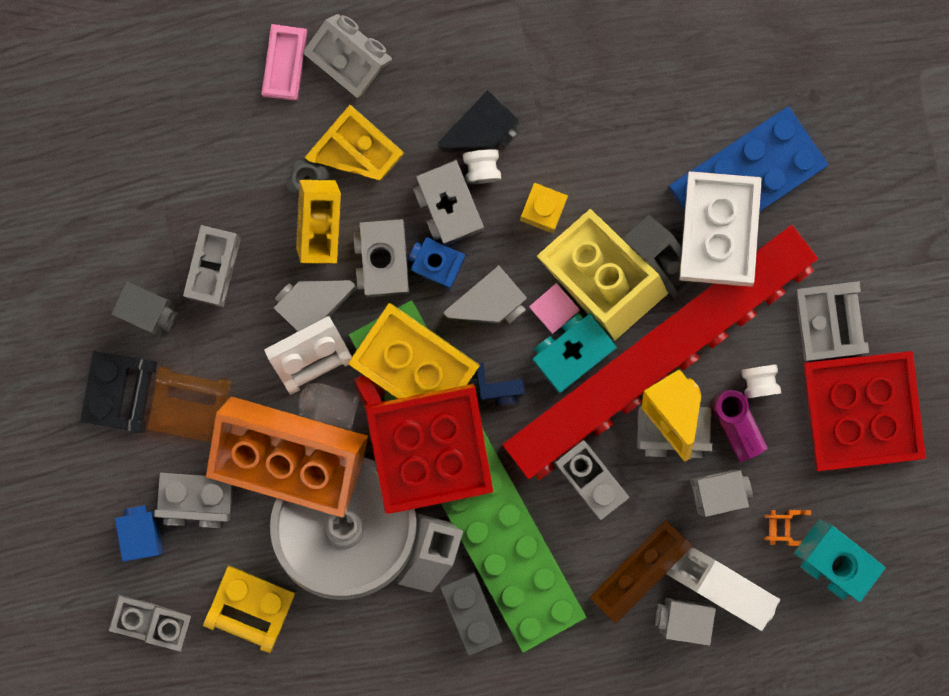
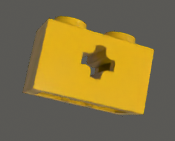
[296,180,341,263]

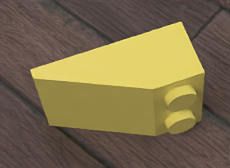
[537,209,668,341]

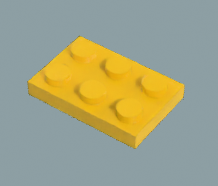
[348,303,480,399]

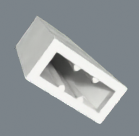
[666,547,780,631]

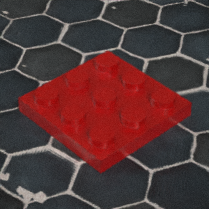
[803,351,926,471]
[365,384,494,514]

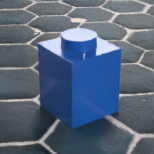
[115,505,164,562]

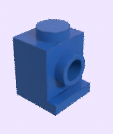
[408,237,466,290]

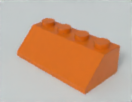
[206,396,368,518]

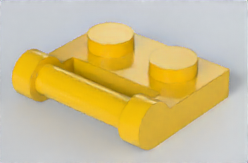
[203,565,296,654]

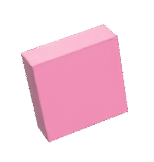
[529,283,580,334]

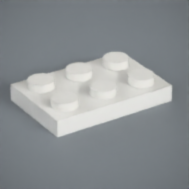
[679,171,762,287]

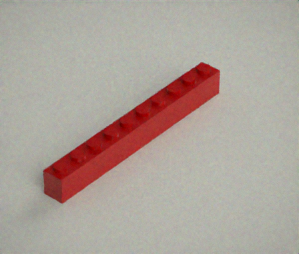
[502,225,818,481]

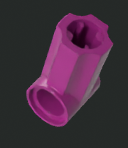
[711,390,768,462]

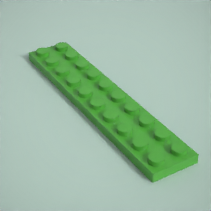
[349,300,587,653]

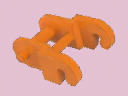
[764,510,811,546]

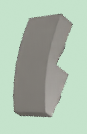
[108,594,191,652]

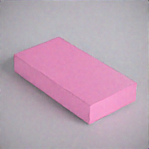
[261,24,308,101]

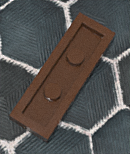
[589,520,692,624]

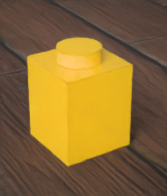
[520,183,568,234]

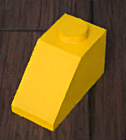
[641,370,701,462]

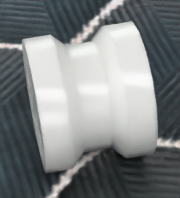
[463,149,501,184]
[741,365,781,398]

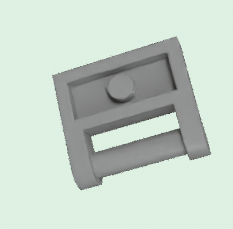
[795,281,869,361]

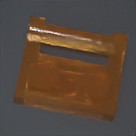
[147,366,232,442]

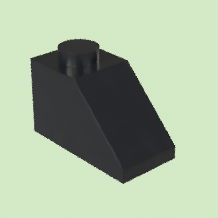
[438,90,519,152]

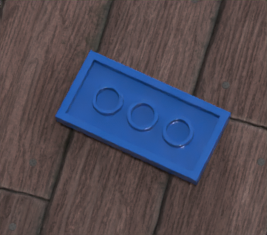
[668,106,829,212]

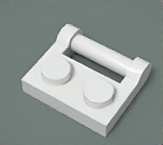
[264,316,352,395]

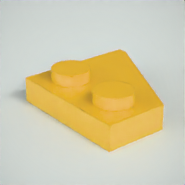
[304,105,405,180]

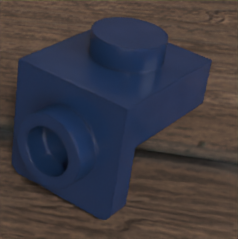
[471,363,525,406]

